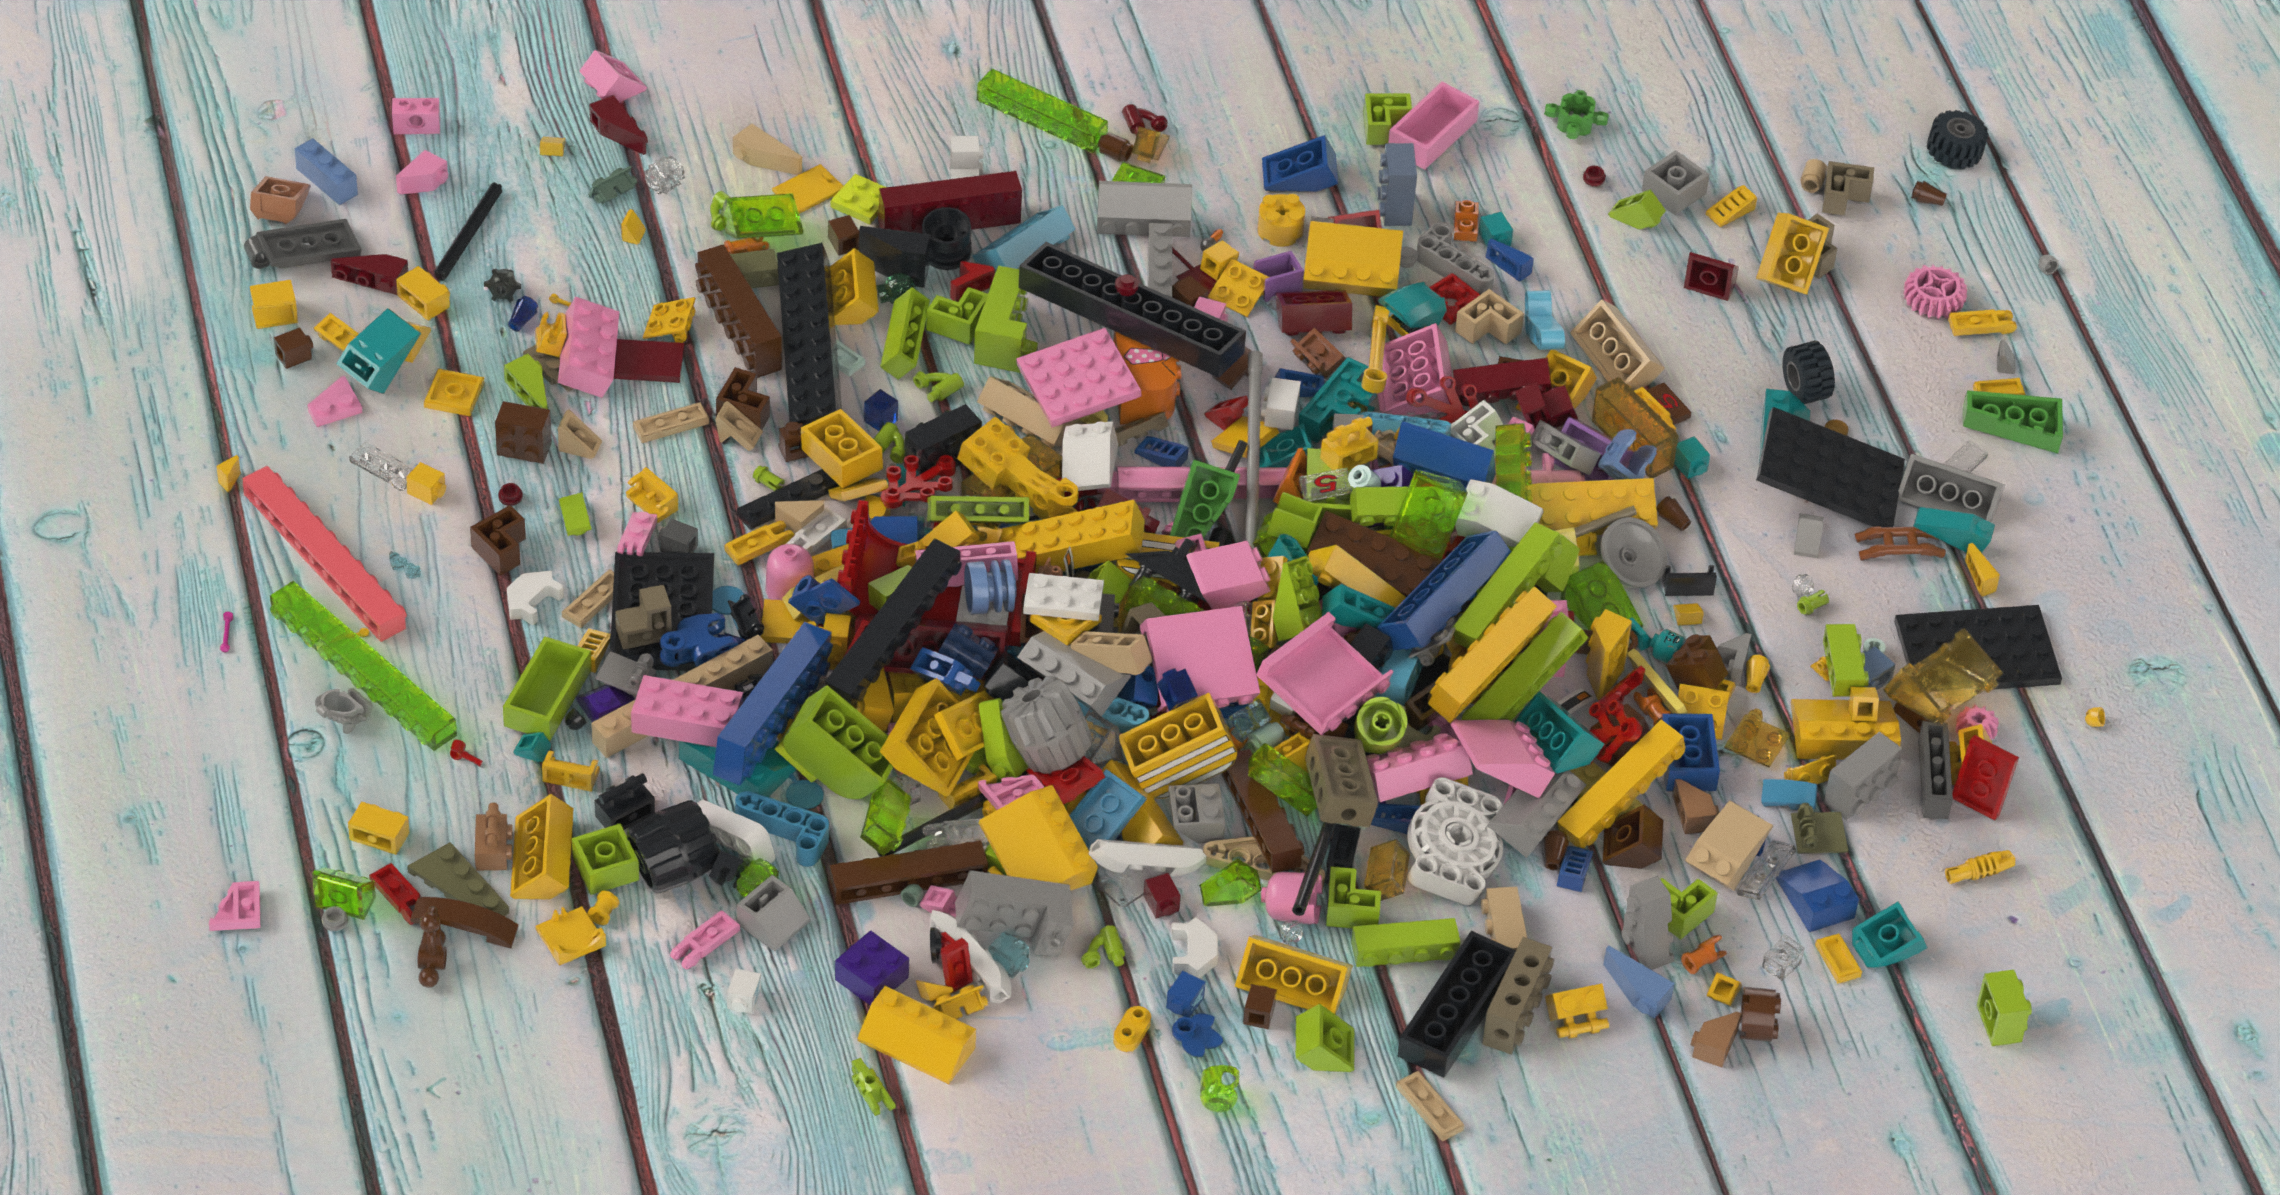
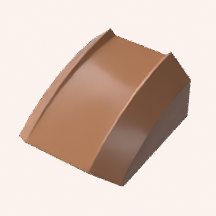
[250,176,311,225]

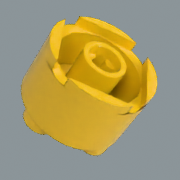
[1257,194,1305,247]

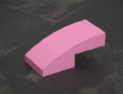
[920,885,957,917]

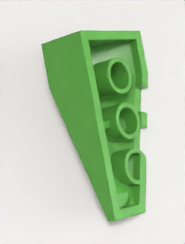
[1169,460,1240,538]

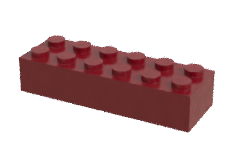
[879,171,1022,234]
[855,613,1009,680]

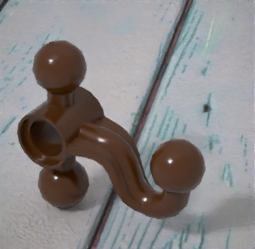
[417,906,447,988]

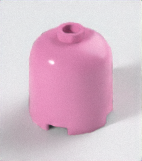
[765,544,814,600]
[1261,872,1323,925]

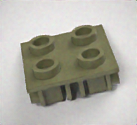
[1791,803,1848,854]

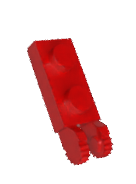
[369,863,420,925]

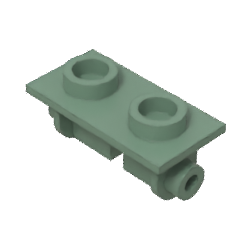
[588,165,637,204]

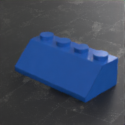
[1393,421,1496,492]

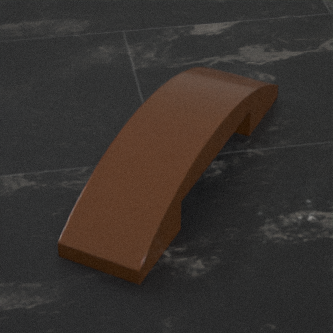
[410,897,519,949]

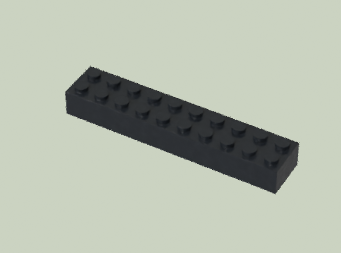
[1019,242,1246,378]
[777,243,842,426]

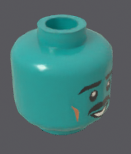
[1650,629,1686,664]

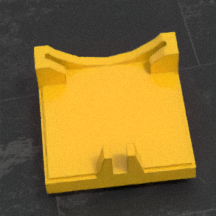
[535,906,606,966]

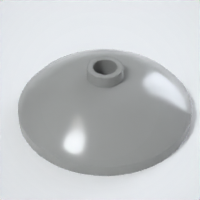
[1601,517,1667,588]

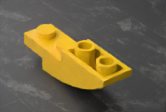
[1250,556,1288,651]

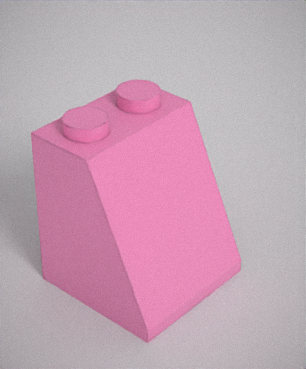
[1186,541,1271,610]

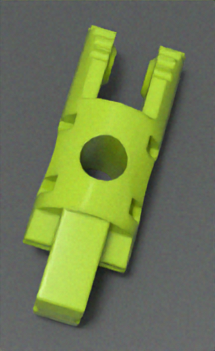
[851,1058,896,1116]

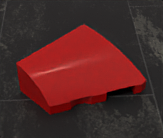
[1597,666,1646,715]

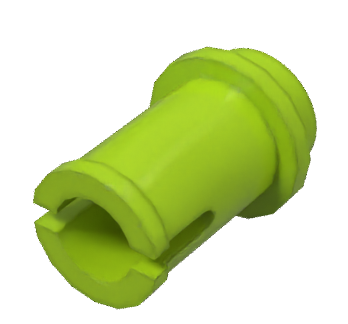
[753,465,785,491]
[1797,590,1829,615]

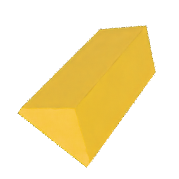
[1089,759,1183,845]

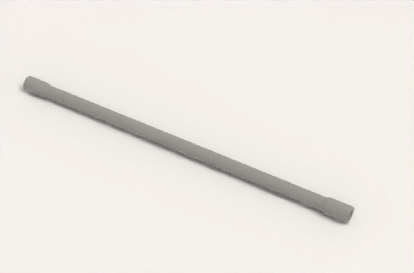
[1246,351,1263,642]

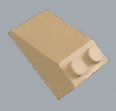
[1685,800,1773,891]

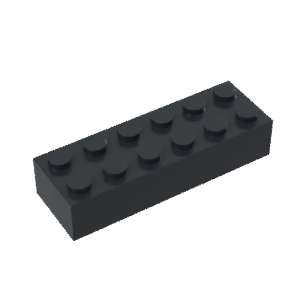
[1397,930,1516,1078]

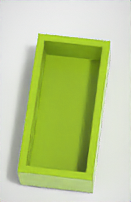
[503,636,591,741]

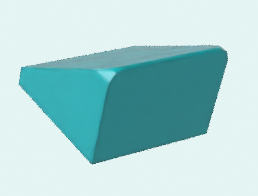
[1629,617,1652,651]
[513,732,552,762]

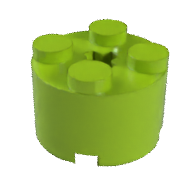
[1354,697,1408,754]

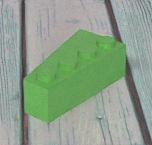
[1962,390,2063,454]

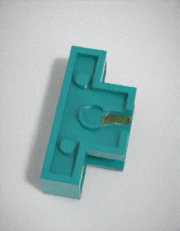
[1298,357,1377,443]

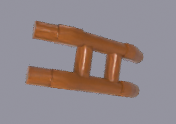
[1855,526,1946,561]

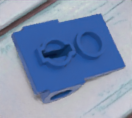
[788,575,860,625]

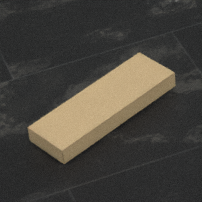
[633,402,709,443]
[562,569,614,628]
[1396,1071,1465,1142]

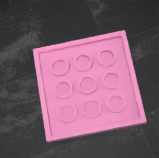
[1016,328,1141,428]

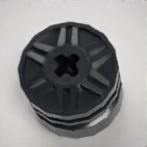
[922,207,972,271]

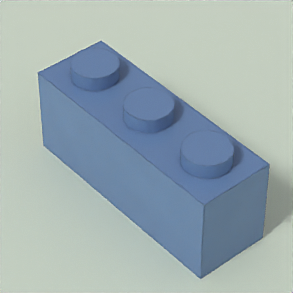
[294,138,358,205]

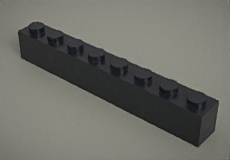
[825,538,962,707]

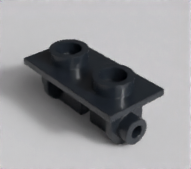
[727,594,765,641]

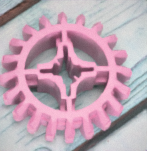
[1904,264,1967,319]

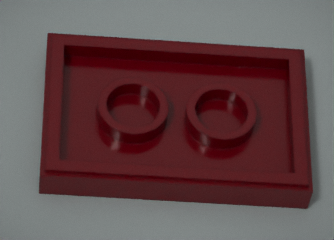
[613,339,684,383]

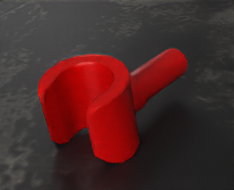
[450,739,483,766]

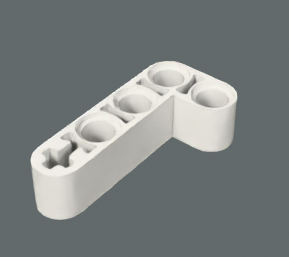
[697,800,776,876]

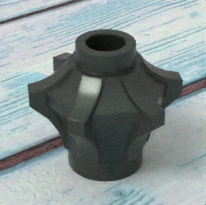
[484,268,521,302]

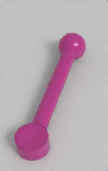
[220,611,233,653]

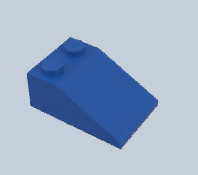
[1262,135,1338,191]
[1774,859,1859,932]

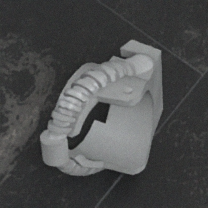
[315,688,373,734]

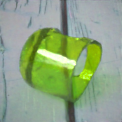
[1200,1065,1240,1113]

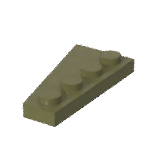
[407,842,509,916]

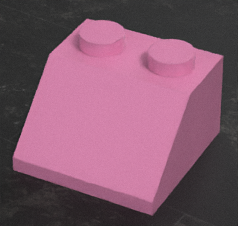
[579,50,648,102]

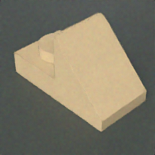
[715,401,763,451]

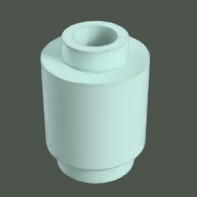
[1348,465,1381,488]
[1247,722,1285,756]

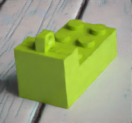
[974,265,1038,373]

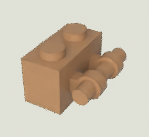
[475,802,513,871]

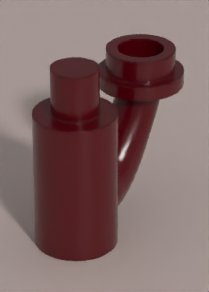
[1122,104,1168,138]

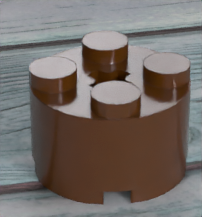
[1739,987,1781,1042]

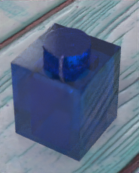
[864,389,898,431]
[1157,668,1198,711]

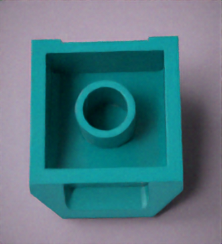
[1378,282,1447,328]
[1259,423,1315,467]
[1852,901,1927,968]

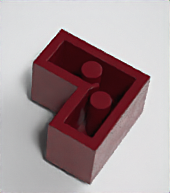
[1515,382,1578,433]

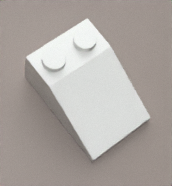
[1062,421,1118,492]
[1454,479,1543,547]

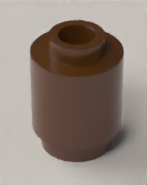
[1098,132,1134,162]

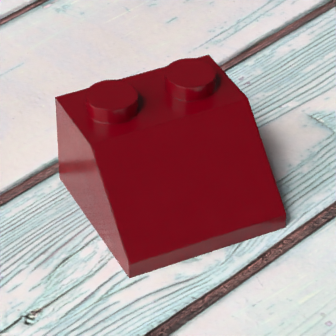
[1684,252,1739,301]

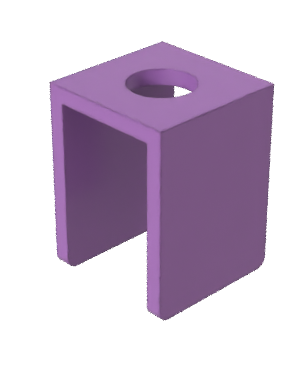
[1253,251,1304,302]

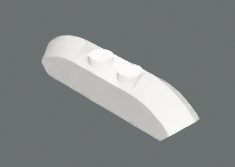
[1089,839,1206,877]
[930,910,1011,1004]

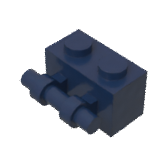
[938,623,998,680]

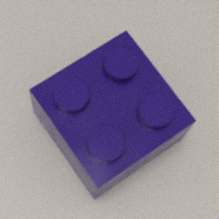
[835,930,909,1006]

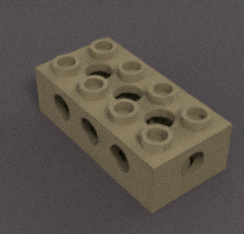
[1305,734,1378,827]
[1482,937,1554,1055]

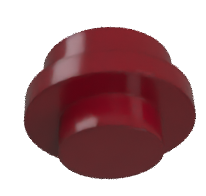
[1583,165,1606,187]
[1115,274,1139,296]
[498,483,523,506]

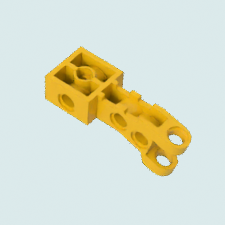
[957,416,1078,519]

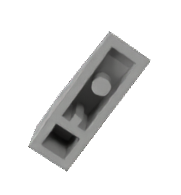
[1529,420,1601,475]

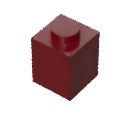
[1143,873,1181,919]

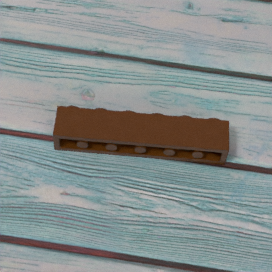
[1221,749,1305,873]
[829,840,988,905]

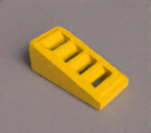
[1705,185,1757,227]
[1965,543,2000,597]
[577,628,611,673]

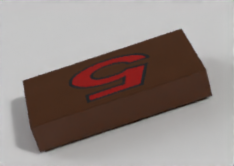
[1646,383,1692,425]

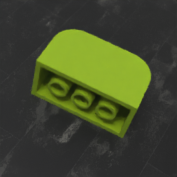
[783,685,893,800]

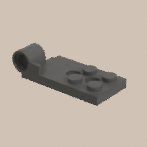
[244,219,362,269]

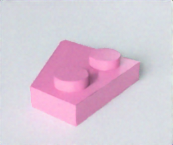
[308,376,362,427]
[978,775,1044,810]
[209,881,261,931]

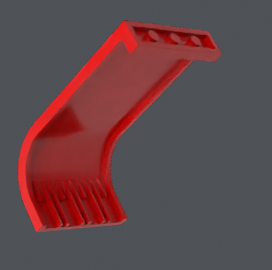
[837,500,1036,647]

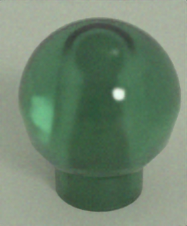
[876,273,916,304]

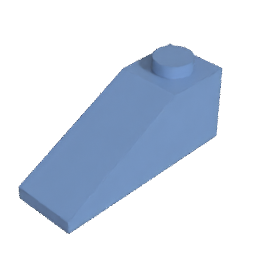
[1603,946,1674,1019]

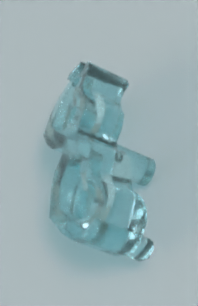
[389,551,421,579]

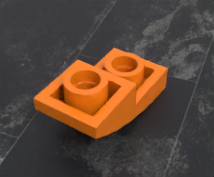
[1454,200,1479,242]

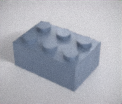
[1377,143,1417,226]

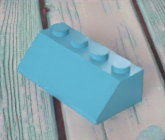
[972,205,1076,273]

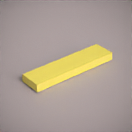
[1627,649,1688,714]

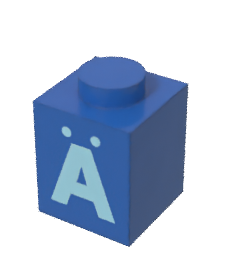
[1166,971,1206,1018]

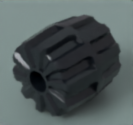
[626,800,720,893]

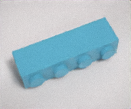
[1375,648,1424,706]

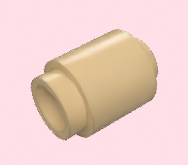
[1800,159,1828,193]

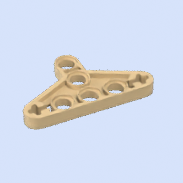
[1203,836,1325,886]

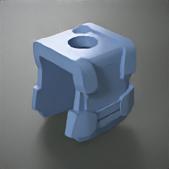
[1598,429,1657,480]

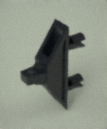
[1126,538,1207,614]

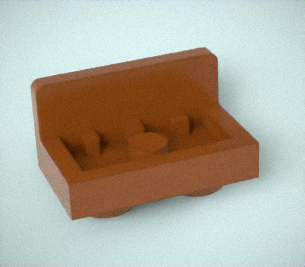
[1290,328,1346,379]

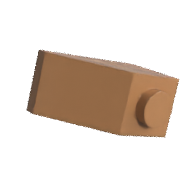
[1672,779,1719,834]
[1690,1012,1742,1067]

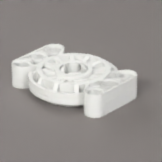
[1407,777,1503,906]

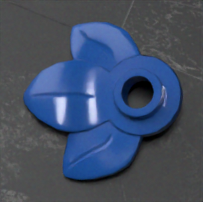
[1172,1013,1223,1057]

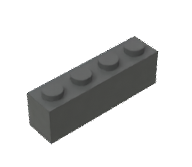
[1918,721,1953,819]

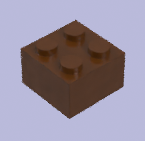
[495,401,552,464]

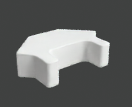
[507,571,564,625]
[1171,917,1218,979]

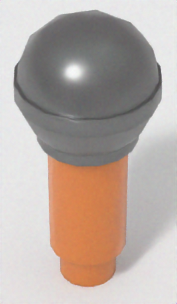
[1200,229,1223,252]

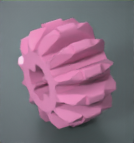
[1956,704,1999,740]

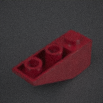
[589,95,648,155]
[331,254,408,295]

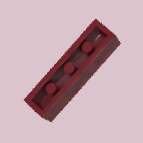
[1453,357,1552,406]

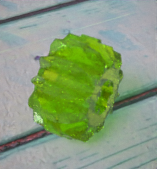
[736,858,779,898]

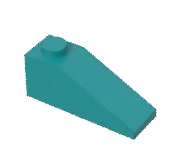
[1913,507,1995,553]
[1322,584,1395,630]

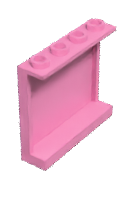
[1140,606,1260,713]
[1256,612,1394,735]

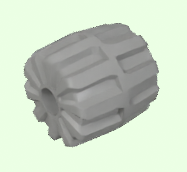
[1001,676,1092,774]

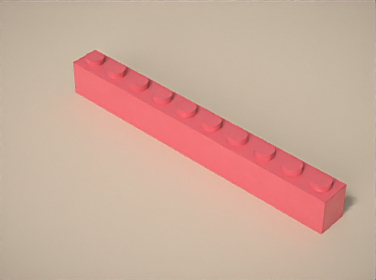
[242,466,407,642]

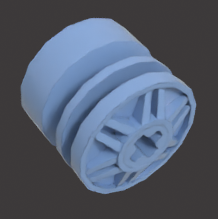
[964,559,1016,615]

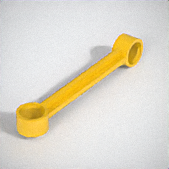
[1361,305,1389,393]

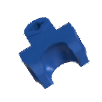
[660,613,738,667]

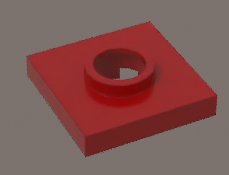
[1429,273,1480,325]

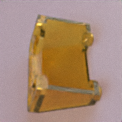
[1883,628,2003,724]

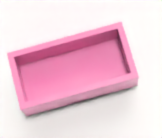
[1388,81,1479,170]
[558,296,619,398]
[631,675,743,747]
[1366,734,1473,802]

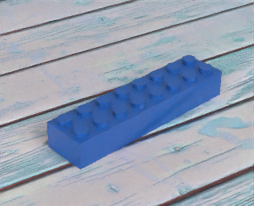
[713,622,833,786]

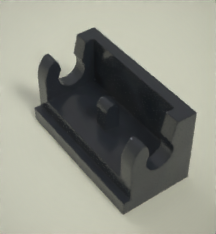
[1662,565,1717,596]
[709,850,751,889]

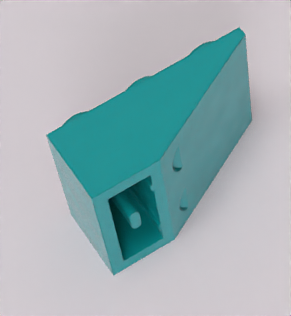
[336,308,421,394]

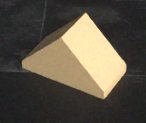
[558,409,602,459]
[775,500,824,534]

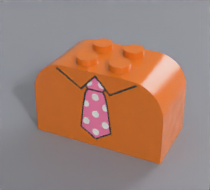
[1113,331,1181,425]

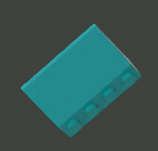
[678,740,797,797]

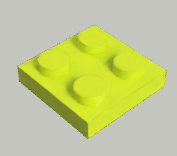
[830,174,886,225]

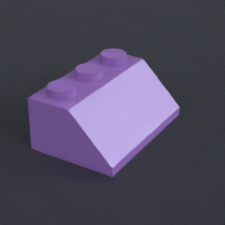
[1549,417,1635,481]

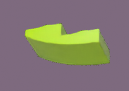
[558,492,592,536]

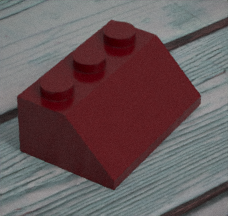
[1275,290,1352,336]

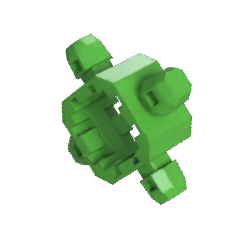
[1544,90,1609,140]

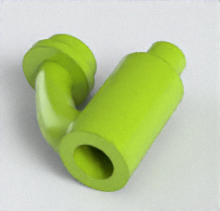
[710,191,746,231]
[913,371,964,402]
[873,422,905,464]
[1081,925,1125,969]

